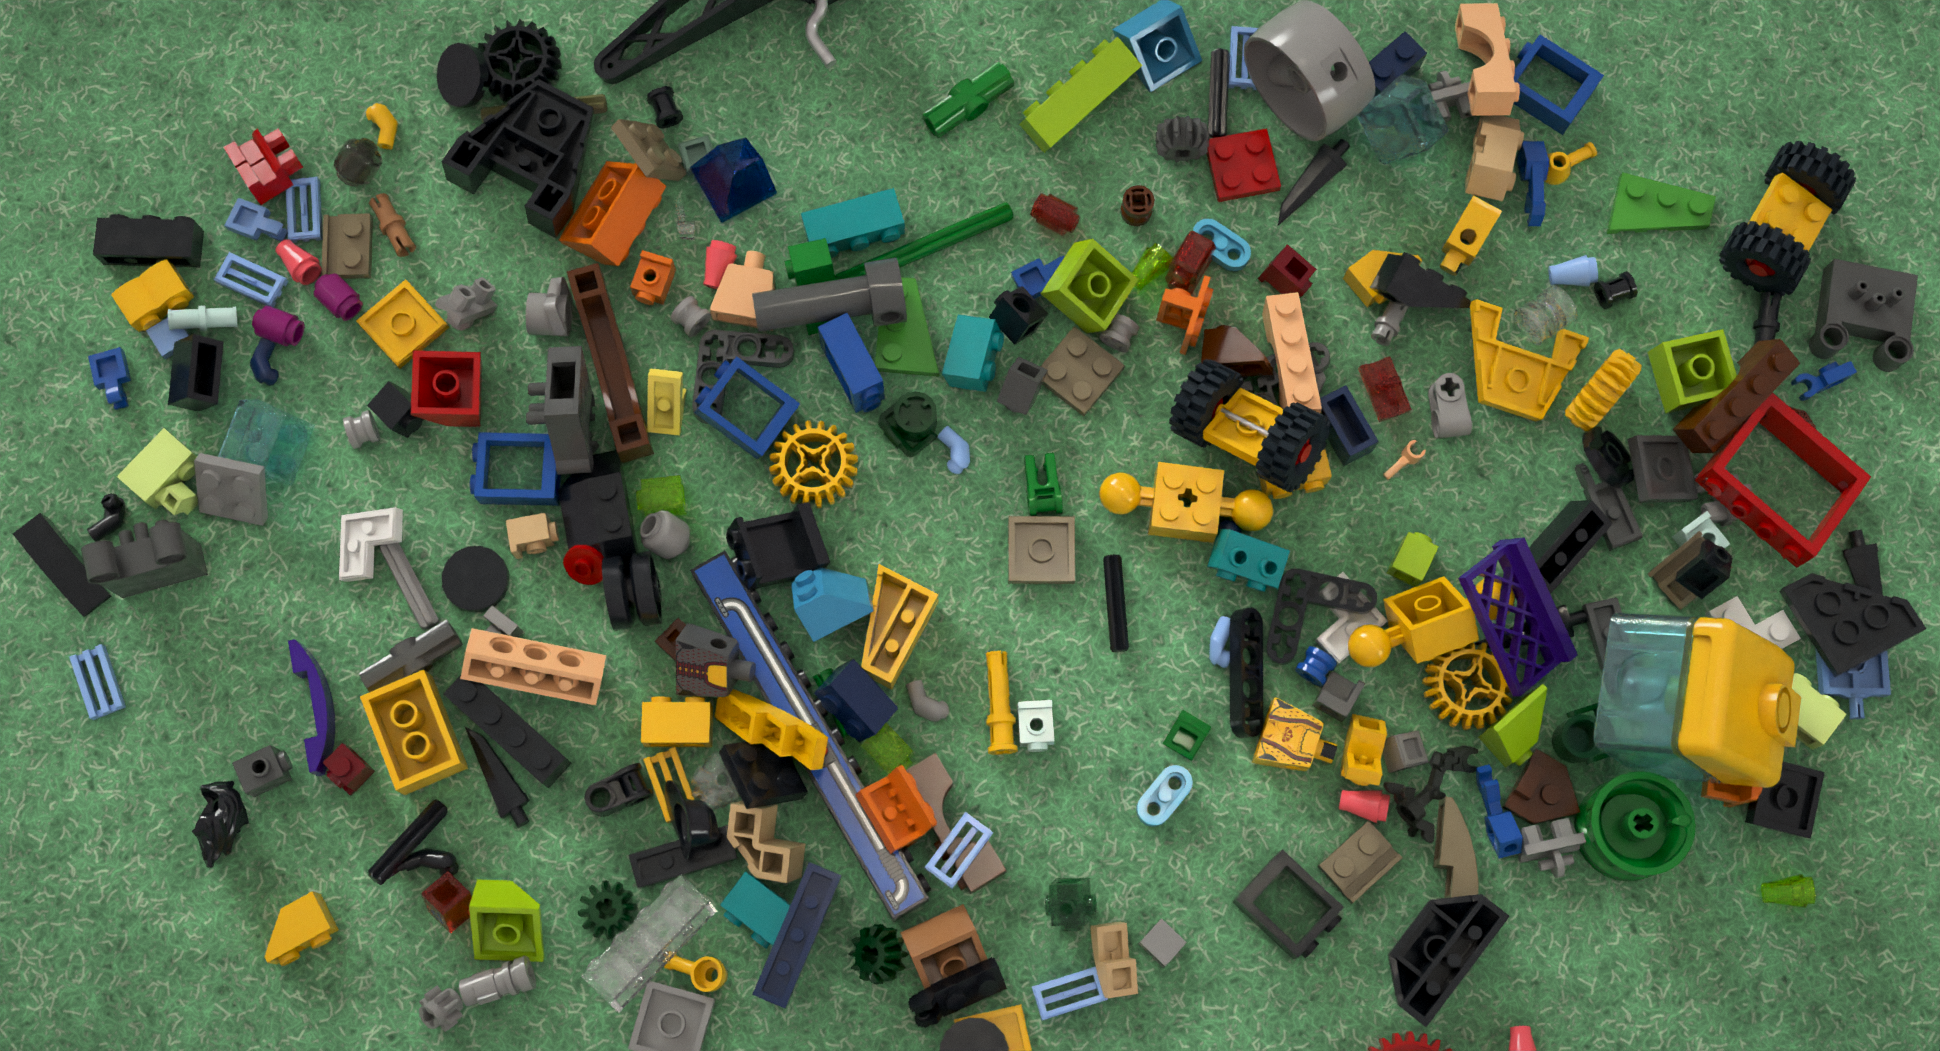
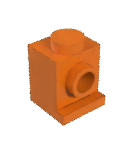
[630,250,676,305]

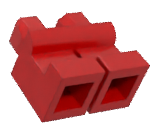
[223,128,303,205]

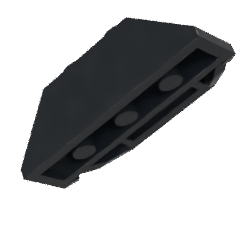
[558,450,639,575]
[1388,894,1510,1027]

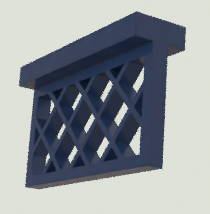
[752,862,842,1009]

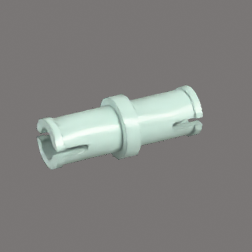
[168,305,238,331]

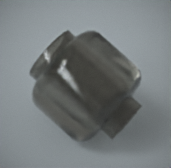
[334,138,382,187]

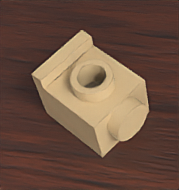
[506,513,559,559]

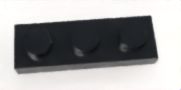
[629,825,738,889]

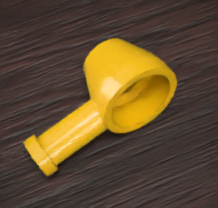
[1544,142,1597,185]
[664,952,728,992]

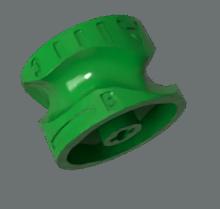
[1574,771,1696,881]

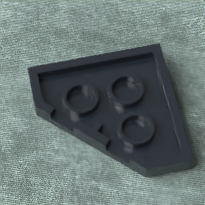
[1779,573,1927,677]

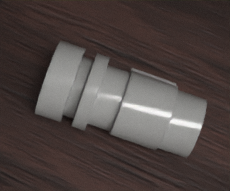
[459,956,536,1007]

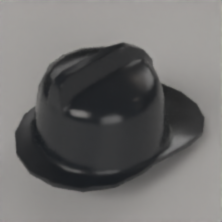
[665,780,719,859]

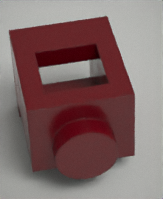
[1257,244,1317,298]
[323,743,375,796]

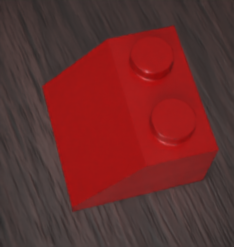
[411,350,482,427]

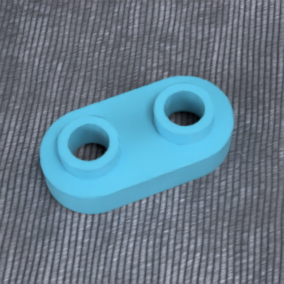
[1191,219,1251,271]
[1136,765,1193,827]

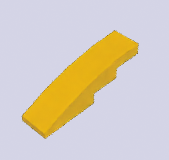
[714,689,828,770]

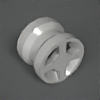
[670,296,711,337]
[1099,313,1140,352]
[343,410,380,449]

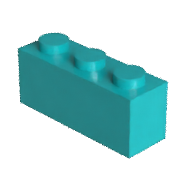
[801,188,905,258]

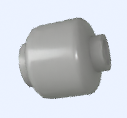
[640,510,690,559]

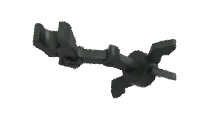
[1383,745,1478,843]

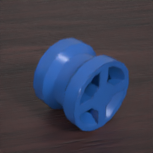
[1295,646,1337,687]

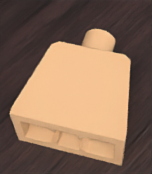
[710,251,775,331]

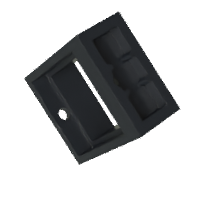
[1233,849,1344,959]

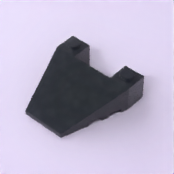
[441,79,594,238]

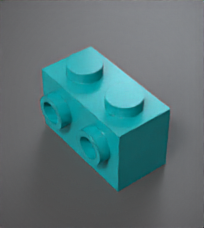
[942,314,1004,392]
[1207,529,1290,592]
[720,871,791,949]

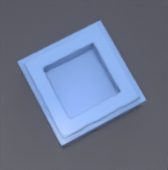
[146,317,189,360]

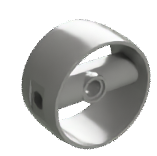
[1244,0,1375,141]

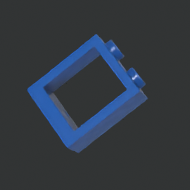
[1513,35,1604,135]
[818,312,885,413]
[694,356,800,459]
[470,432,561,506]

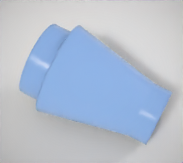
[1548,255,1598,287]

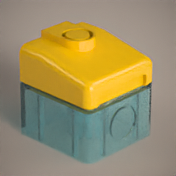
[1594,613,1801,788]

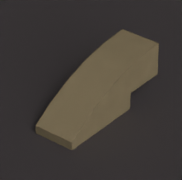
[1433,796,1479,898]

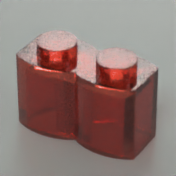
[1165,231,1216,294]

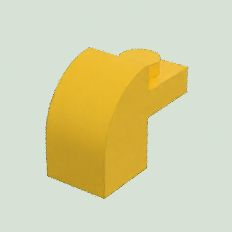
[1340,714,1387,786]

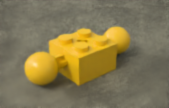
[1099,462,1273,543]
[1348,576,1515,667]

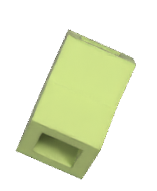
[160,482,198,515]

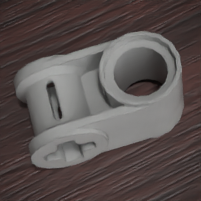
[1428,373,1472,439]

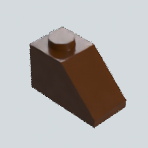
[1201,325,1274,377]

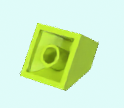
[1478,684,1547,768]
[469,879,544,962]

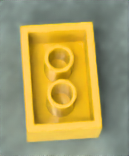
[360,670,468,795]

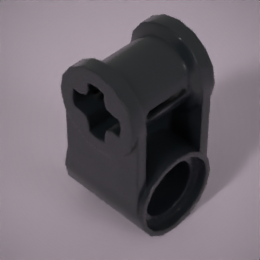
[584,763,654,817]

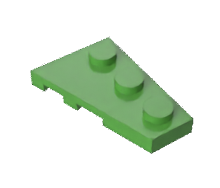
[1607,172,1716,234]
[875,277,939,377]

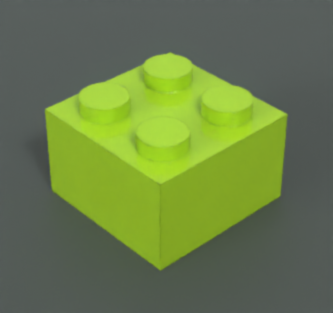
[1040,238,1139,333]
[1647,329,1737,414]

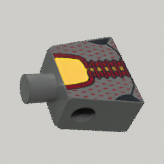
[675,623,756,697]

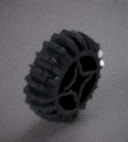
[478,19,562,102]

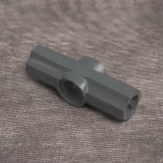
[359,619,463,692]

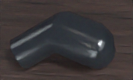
[87,493,126,542]

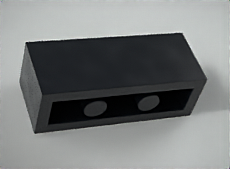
[93,214,204,268]
[1529,500,1612,594]

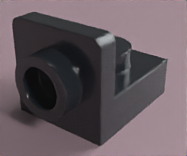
[1675,539,1733,599]

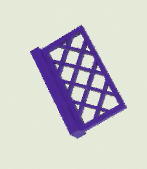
[1458,537,1578,697]

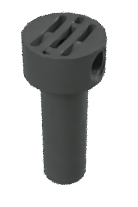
[752,257,907,332]

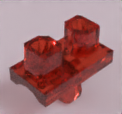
[1358,356,1412,422]

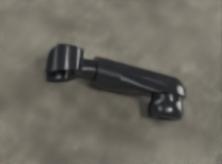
[388,848,459,879]

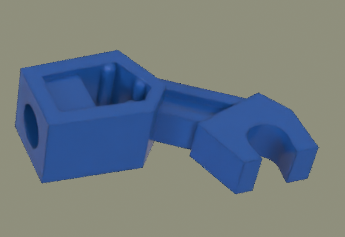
[1516,141,1549,226]
[1476,764,1523,859]

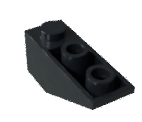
[1370,252,1471,308]

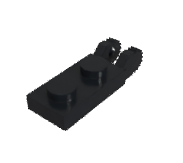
[908,957,1007,1028]

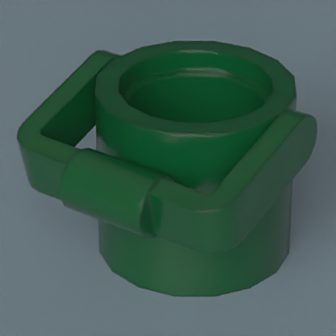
[878,391,938,457]
[1552,703,1620,765]

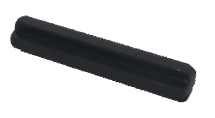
[1208,48,1230,138]
[1103,554,1129,653]
[368,799,448,885]

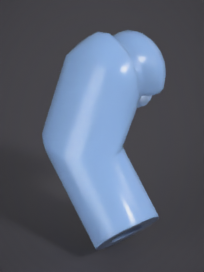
[937,426,970,474]
[1209,616,1230,668]

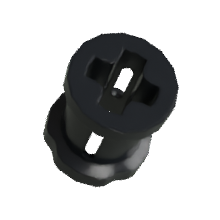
[646,86,683,129]
[1594,271,1638,309]

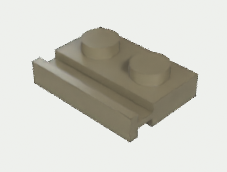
[321,213,373,279]
[1648,531,1733,610]
[1317,820,1403,904]

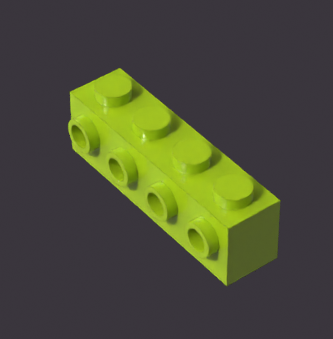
[1019,36,1143,153]

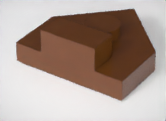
[1502,749,1580,825]

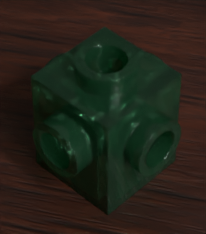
[1045,878,1097,931]

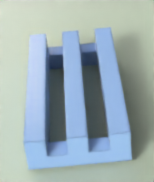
[1228,26,1258,90]
[286,177,323,243]
[213,252,289,307]
[69,644,126,720]
[924,812,993,889]
[1031,967,1108,1020]

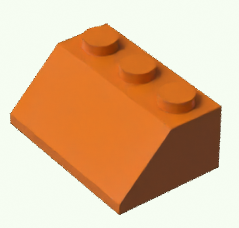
[558,161,667,266]

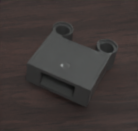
[1809,259,1918,372]
[526,346,595,475]
[81,520,208,598]

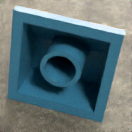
[1112,0,1203,92]
[791,567,874,642]

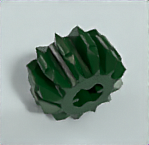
[578,880,638,940]
[848,924,909,984]

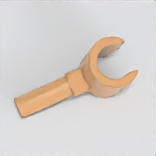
[1383,440,1426,480]

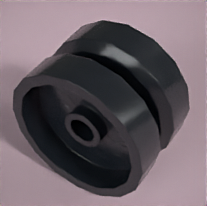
[602,551,662,631]

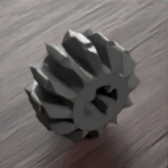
[1155,116,1209,163]

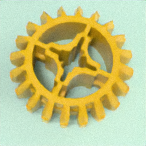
[1565,349,1641,432]
[769,420,858,509]
[1422,642,1513,730]

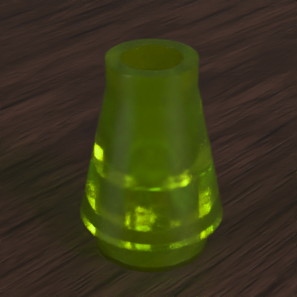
[1132,243,1174,291]
[1761,873,1816,908]

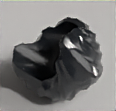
[192,781,249,868]

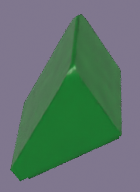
[1163,710,1211,761]

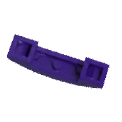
[288,639,335,776]

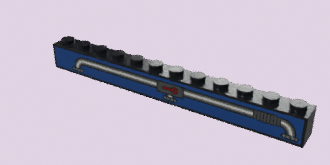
[690,550,931,922]

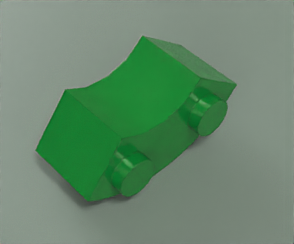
[784,238,836,335]

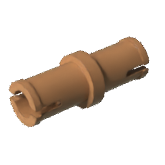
[369,193,416,257]

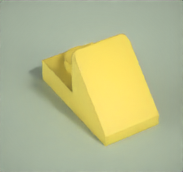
[647,369,686,436]

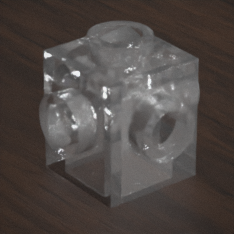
[691,752,740,810]

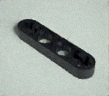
[1230,607,1264,738]

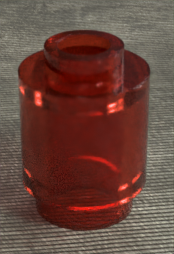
[1030,193,1080,236]

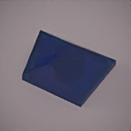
[690,137,777,224]

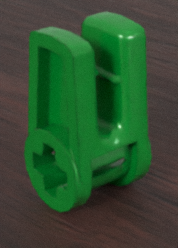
[1024,452,1063,516]

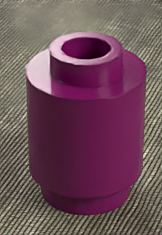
[314,273,363,321]
[252,305,305,346]

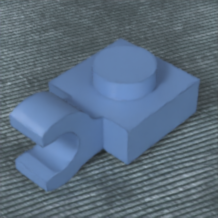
[224,198,288,241]

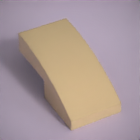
[1090,921,1138,998]

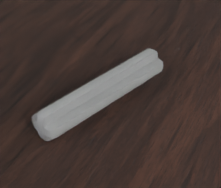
[380,543,439,629]

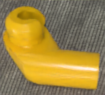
[366,103,398,150]

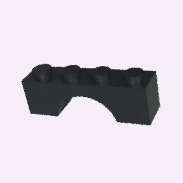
[443,675,572,788]

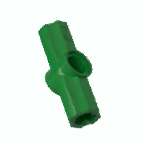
[922,62,1014,139]

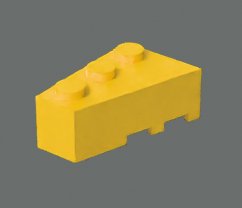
[861,564,939,690]

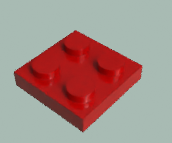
[1206,128,1281,202]

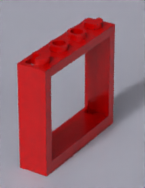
[1695,392,1871,568]

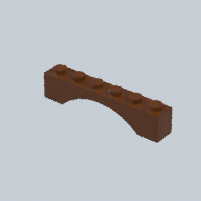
[566,263,654,463]

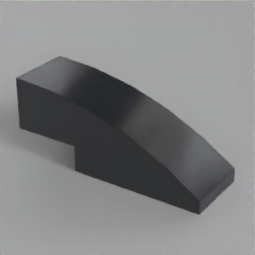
[13,513,112,617]

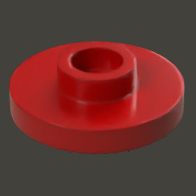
[563,545,604,585]

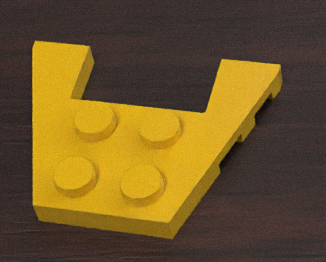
[1470,299,1589,422]

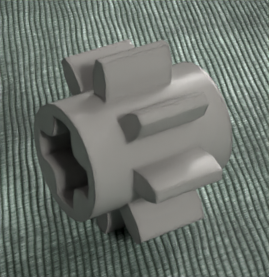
[419,985,463,1032]

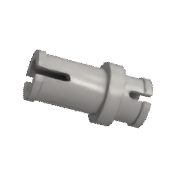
[1371,302,1409,346]

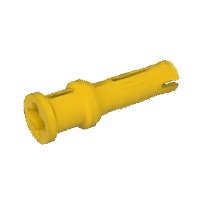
[986,651,1018,755]

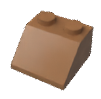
[900,904,987,989]

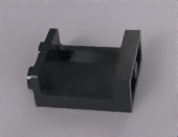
[726,502,830,590]

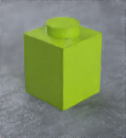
[1386,532,1439,587]

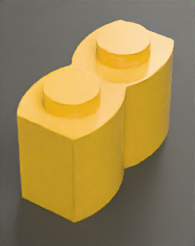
[111,259,194,332]

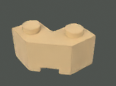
[1465,115,1524,201]
[727,801,806,883]

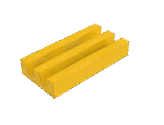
[643,747,695,823]

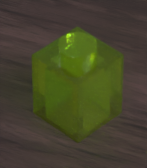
[636,475,687,517]
[861,723,914,776]

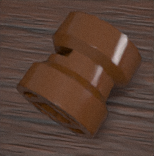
[1120,185,1155,226]

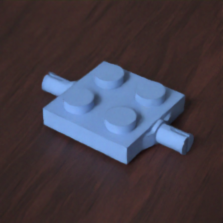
[1815,648,1891,720]

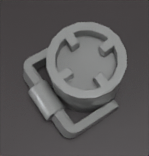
[525,277,573,336]

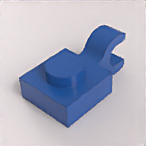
[1011,256,1065,299]
[88,347,131,410]
[1791,361,1857,401]

